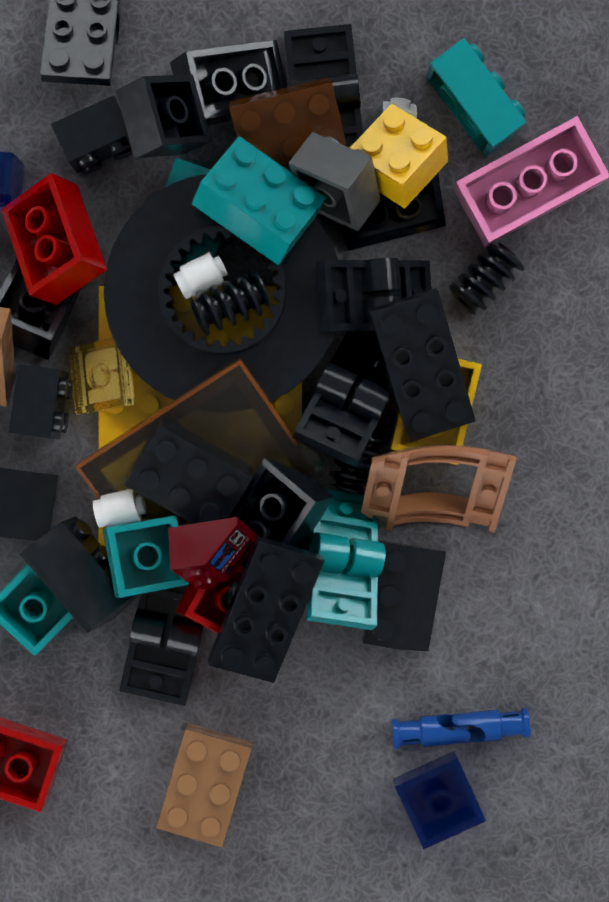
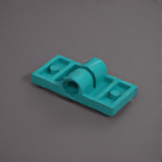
[307,489,386,630]

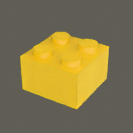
[350,103,448,209]

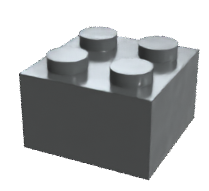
[289,132,381,231]

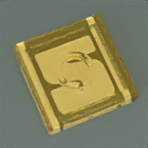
[69,338,135,415]

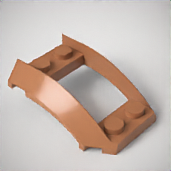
[361,444,517,533]

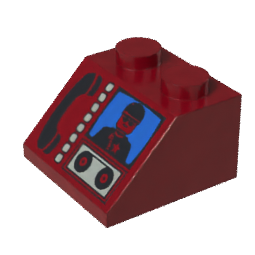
[168,517,258,589]

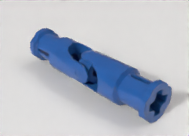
[392,708,531,749]

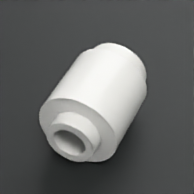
[173,252,228,299]
[93,489,147,528]

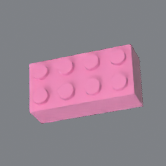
[453,116,609,247]

